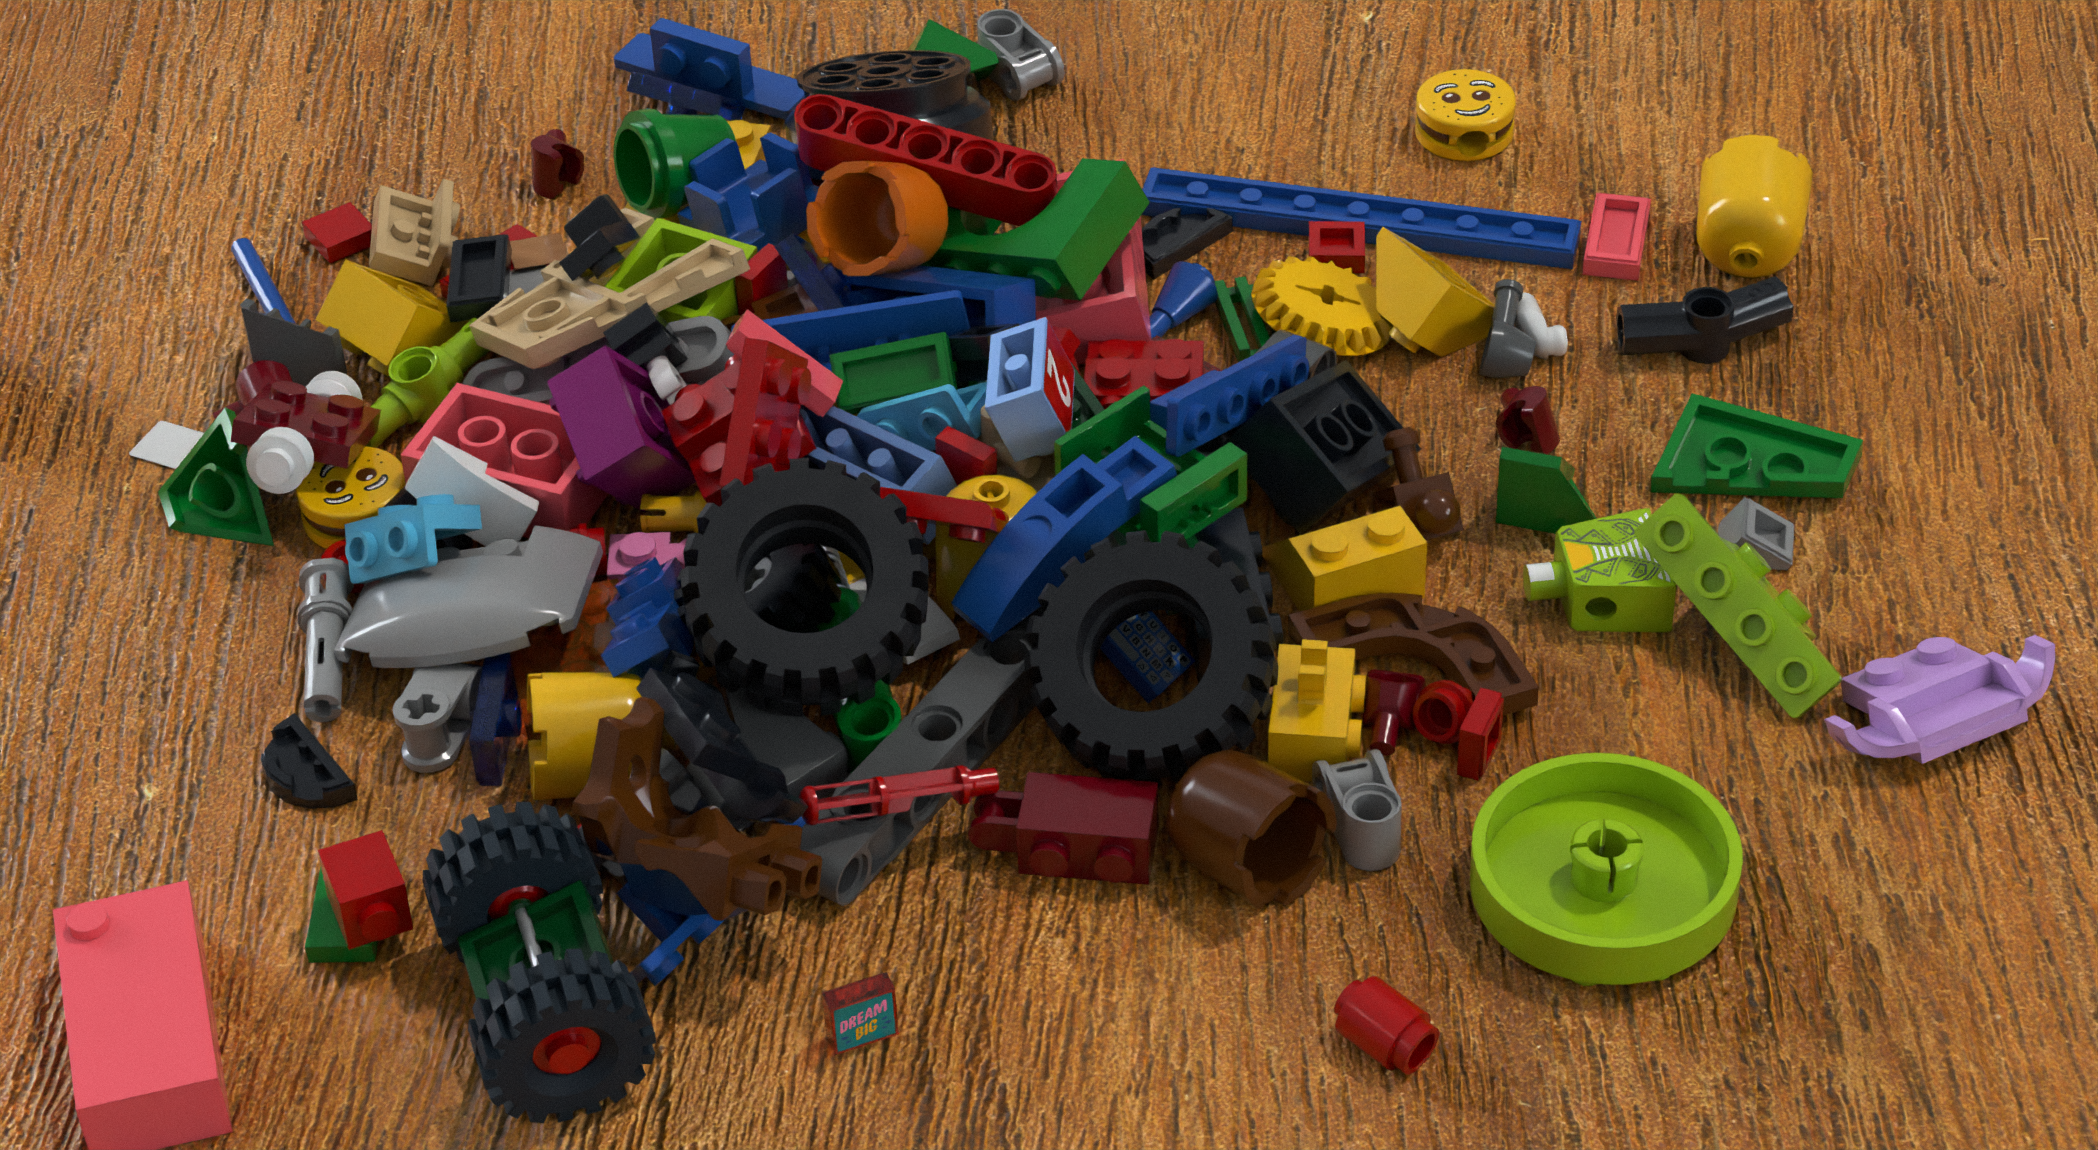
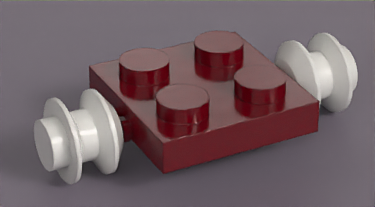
[230,371,381,494]

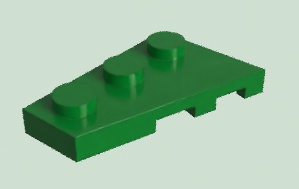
[1651,393,1863,498]

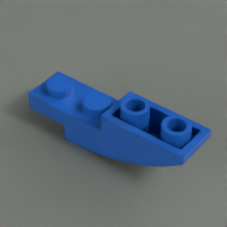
[951,436,1177,642]
[601,557,694,678]

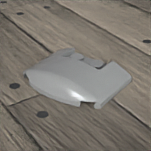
[334,525,603,668]

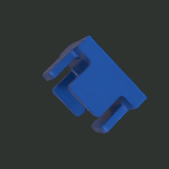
[677,132,819,252]

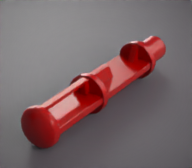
[799,765,999,826]

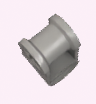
[977,9,1065,101]
[392,663,491,773]
[1312,749,1402,871]

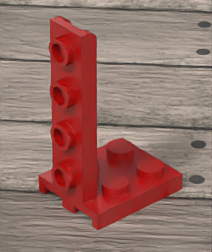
[719,337,1009,543]

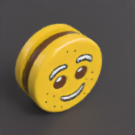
[1415,69,1516,161]
[296,446,406,549]

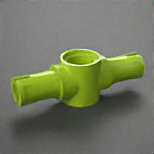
[366,318,490,448]

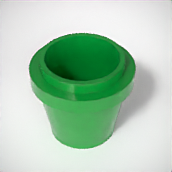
[613,108,736,220]

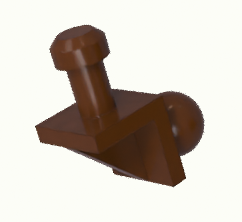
[1376,427,1464,540]

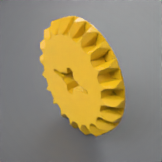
[1251,256,1393,356]

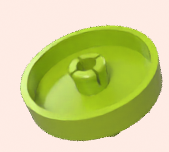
[1469,753,1743,986]

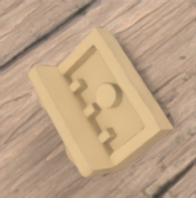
[369,179,460,287]

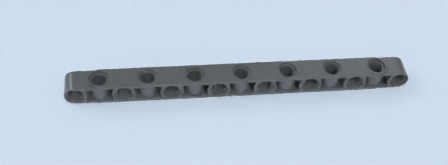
[800,330,1337,906]

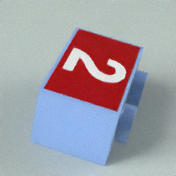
[985,317,1075,462]

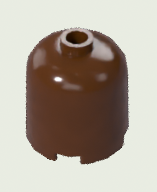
[1167,749,1337,909]

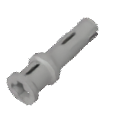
[298,558,354,722]

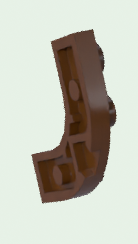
[1288,593,1539,715]

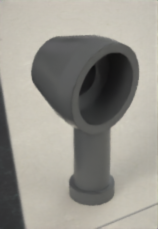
[1479,279,1536,379]

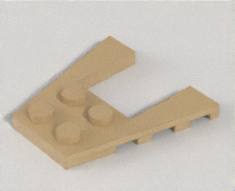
[469,208,750,369]

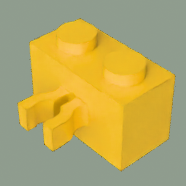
[1268,639,1367,781]

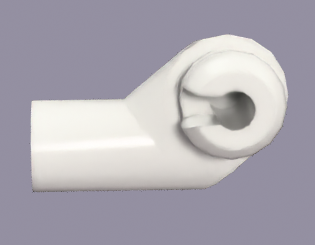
[1514,292,1568,360]

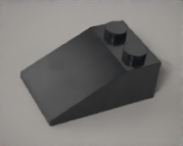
[1224,360,1421,535]

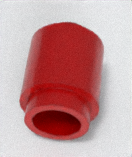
[1334,976,1440,1075]

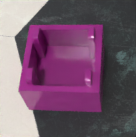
[547,345,696,513]

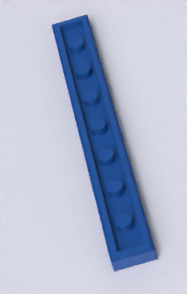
[1141,167,1582,269]

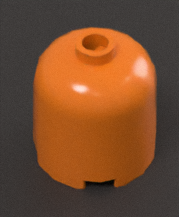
[806,161,948,276]

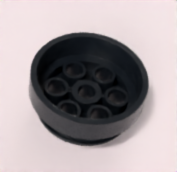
[785,50,994,180]

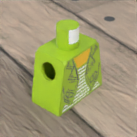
[1523,508,1677,632]

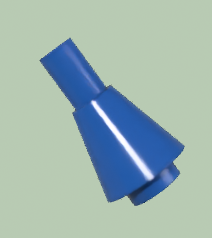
[1150,261,1218,341]

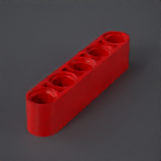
[794,94,1057,226]

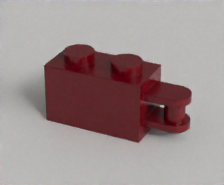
[968,772,1159,885]

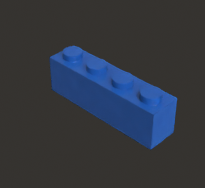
[810,263,1036,328]

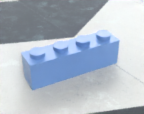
[800,405,957,545]

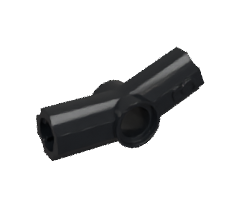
[1616,276,1794,364]

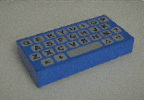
[1100,611,1195,703]

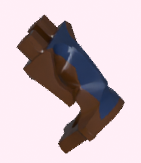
[572,697,823,921]

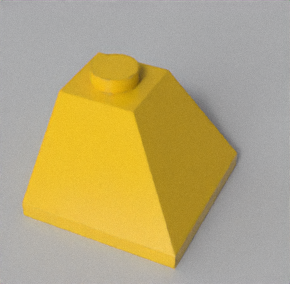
[1376,227,1495,357]

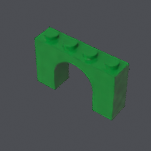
[921,158,1150,301]

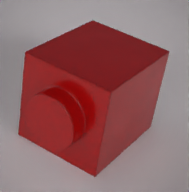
[318,830,413,950]

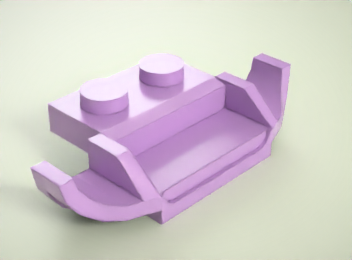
[1824,635,2055,764]

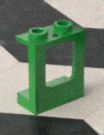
[1054,385,1247,542]

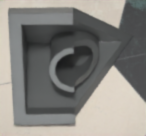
[240,299,347,387]

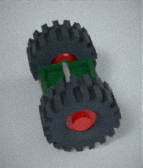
[422,802,656,1123]

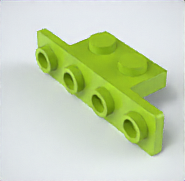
[1634,493,1842,719]

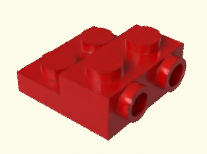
[1084,339,1204,409]
[661,355,817,507]

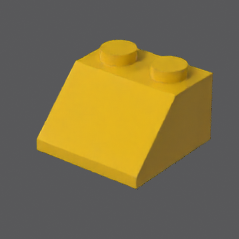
[315,259,469,376]
[1262,506,1427,611]

